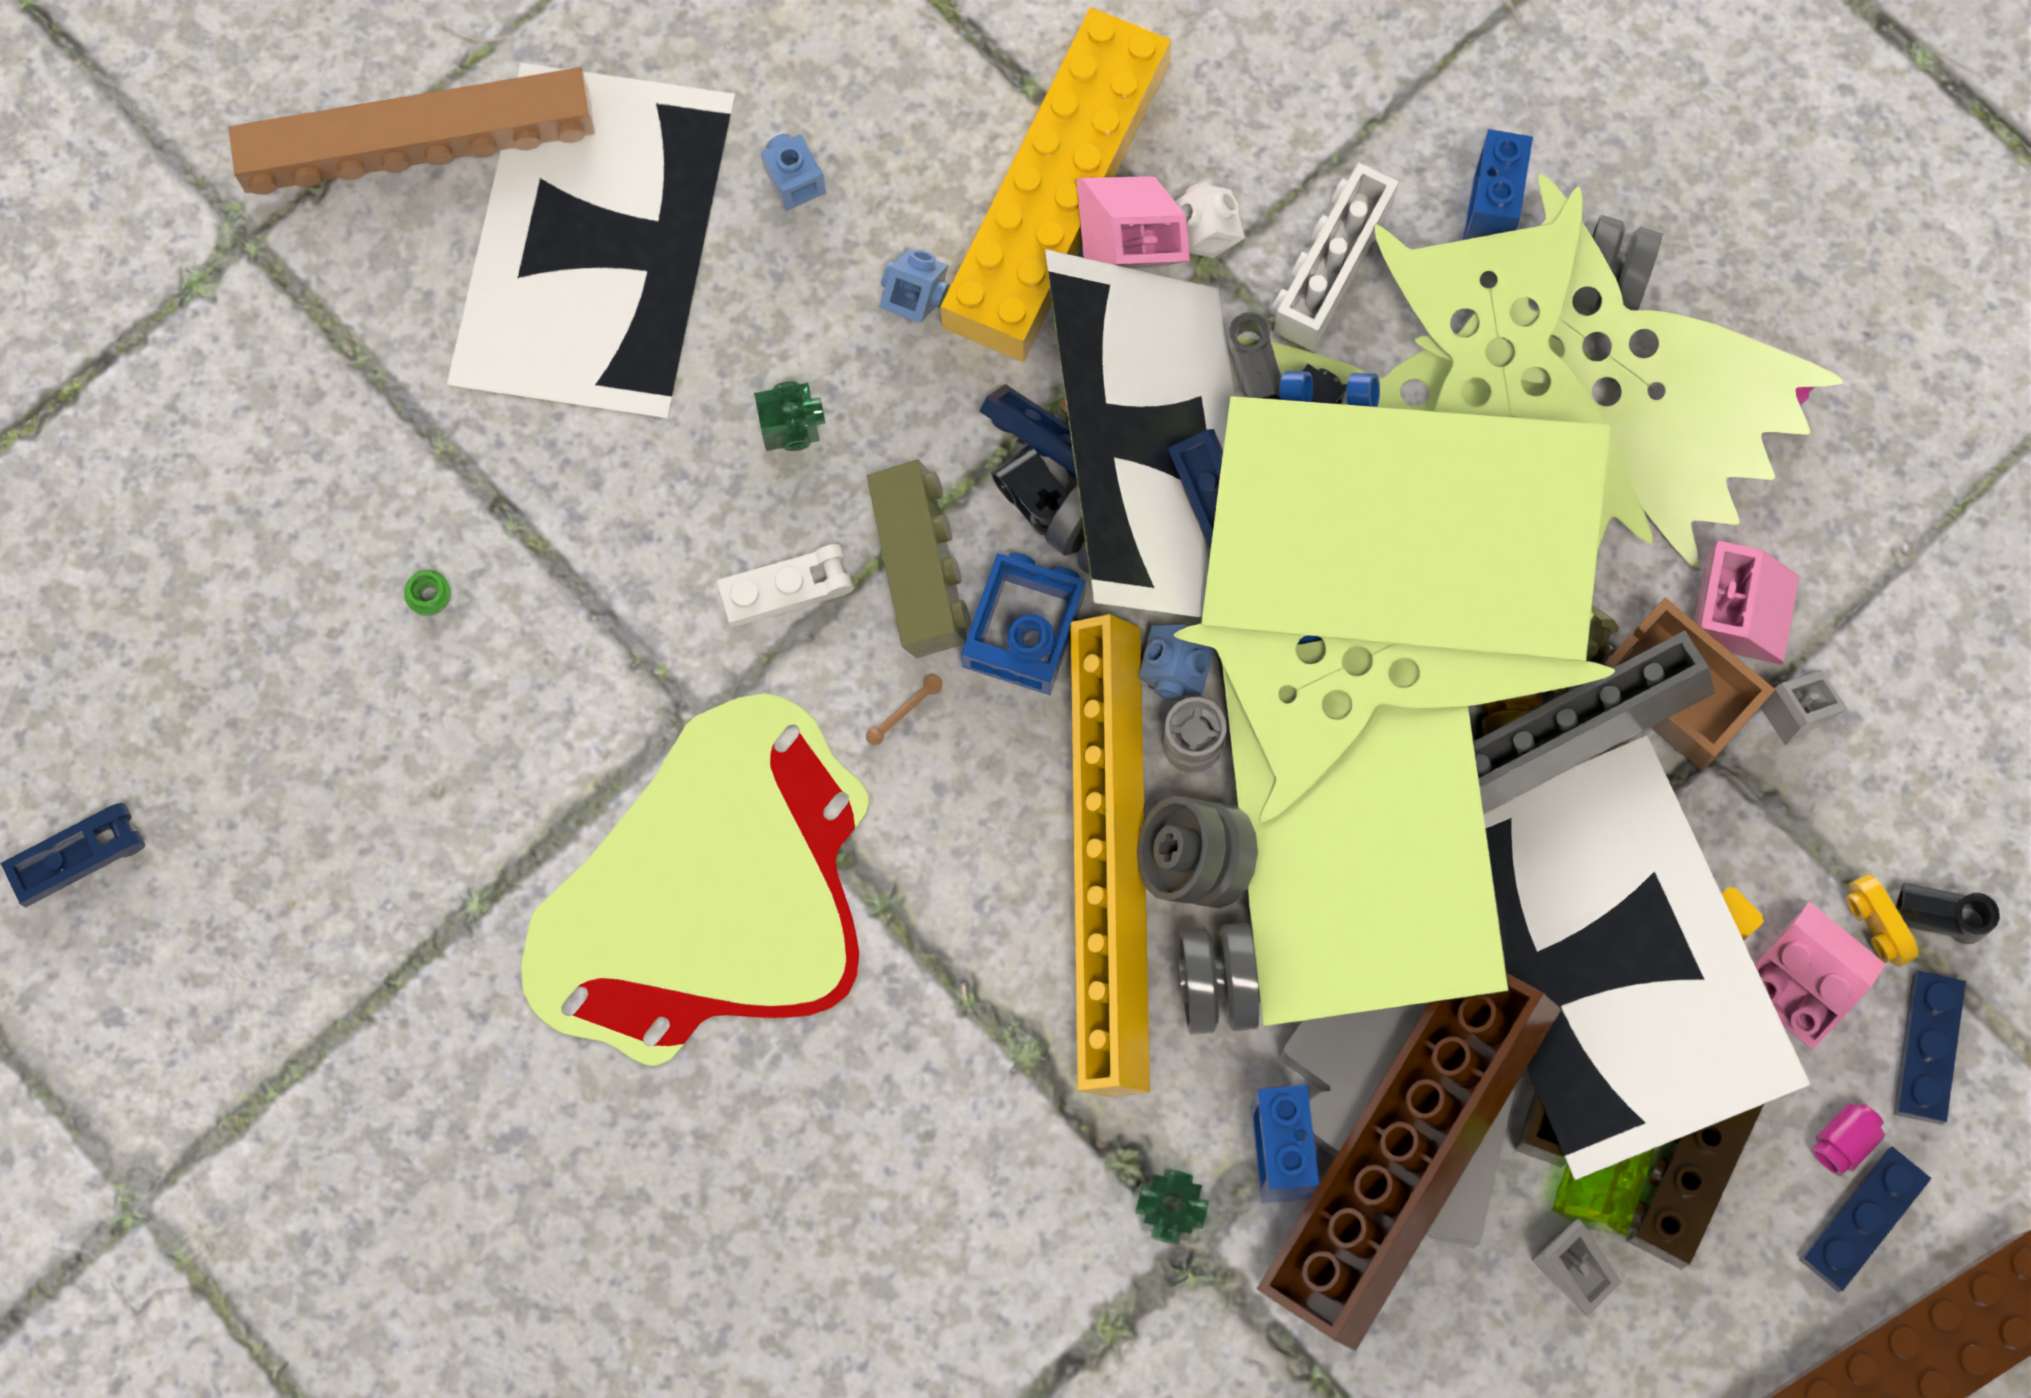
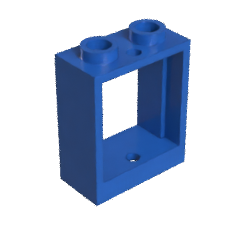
[1463,129,1533,240]
[961,552,1086,696]
[1250,1085,1319,1204]

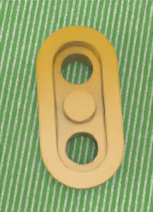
[1846,874,1919,967]

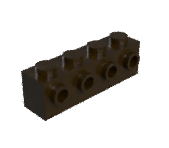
[1626,1103,1765,1269]

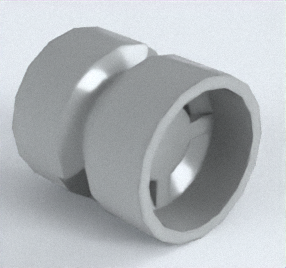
[1163,697,1227,773]

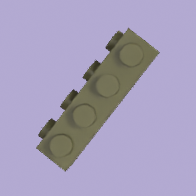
[866,459,971,658]

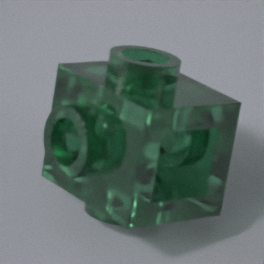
[754,381,826,451]
[1135,1169,1209,1245]

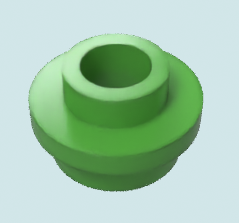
[404,570,451,616]

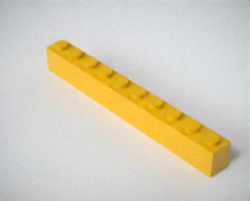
[1071,614,1150,1097]

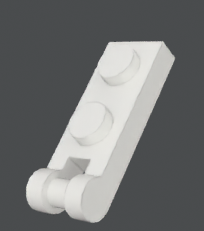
[716,544,854,628]

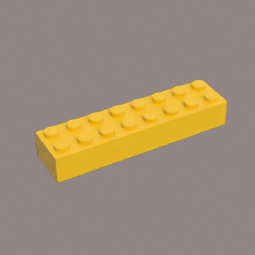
[940,7,1171,362]

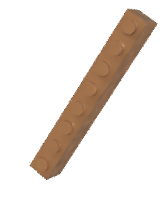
[228,67,595,194]

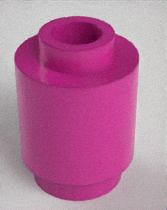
[1811,1103,1885,1176]

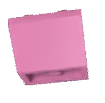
[1076,176,1190,269]
[1694,540,1799,665]
[1754,901,1886,1050]

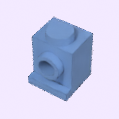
[761,134,826,211]

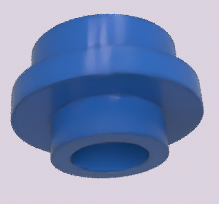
[1007,614,1055,661]

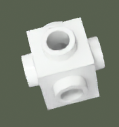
[1175,182,1245,258]

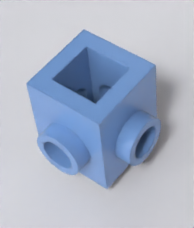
[879,250,950,323]
[1138,624,1214,700]

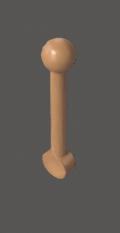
[866,674,942,745]

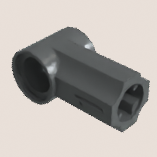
[1228,312,1281,400]

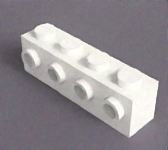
[1271,162,1399,352]

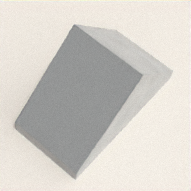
[1761,670,1847,745]
[1532,1219,1622,1316]

